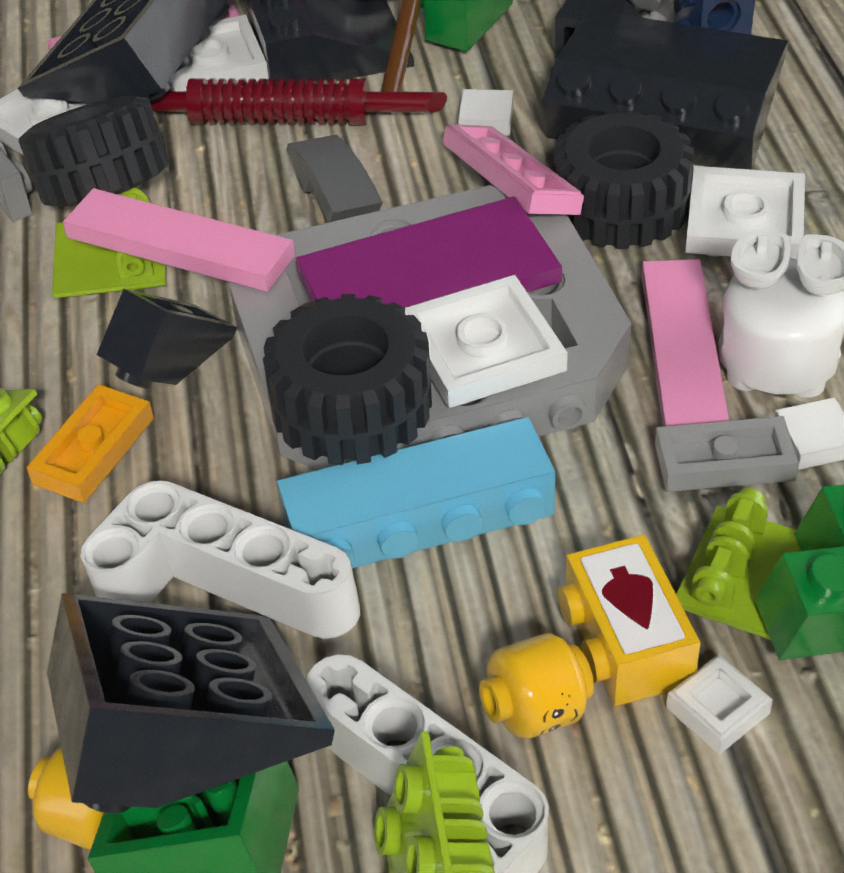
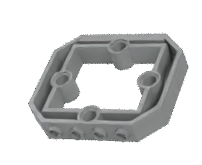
[229,185,631,470]

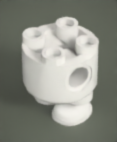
[718,229,844,398]

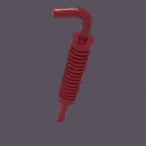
[150,78,448,125]

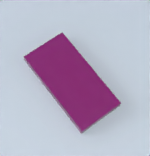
[295,196,562,308]

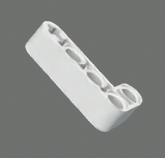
[80,480,360,639]
[306,655,549,873]

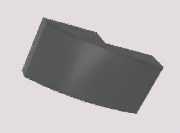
[286,134,383,223]

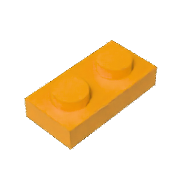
[26,384,154,503]

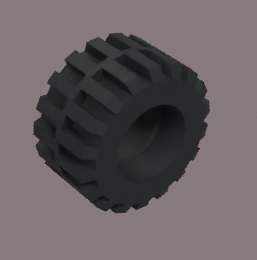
[18,96,170,207]
[553,111,694,249]
[263,294,432,465]

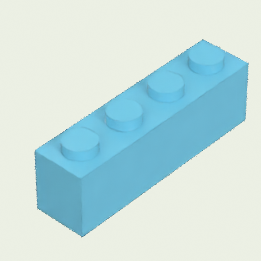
[277,417,555,568]

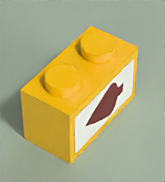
[557,534,701,707]

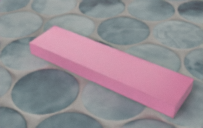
[443,124,584,215]
[63,188,295,292]
[642,259,729,426]

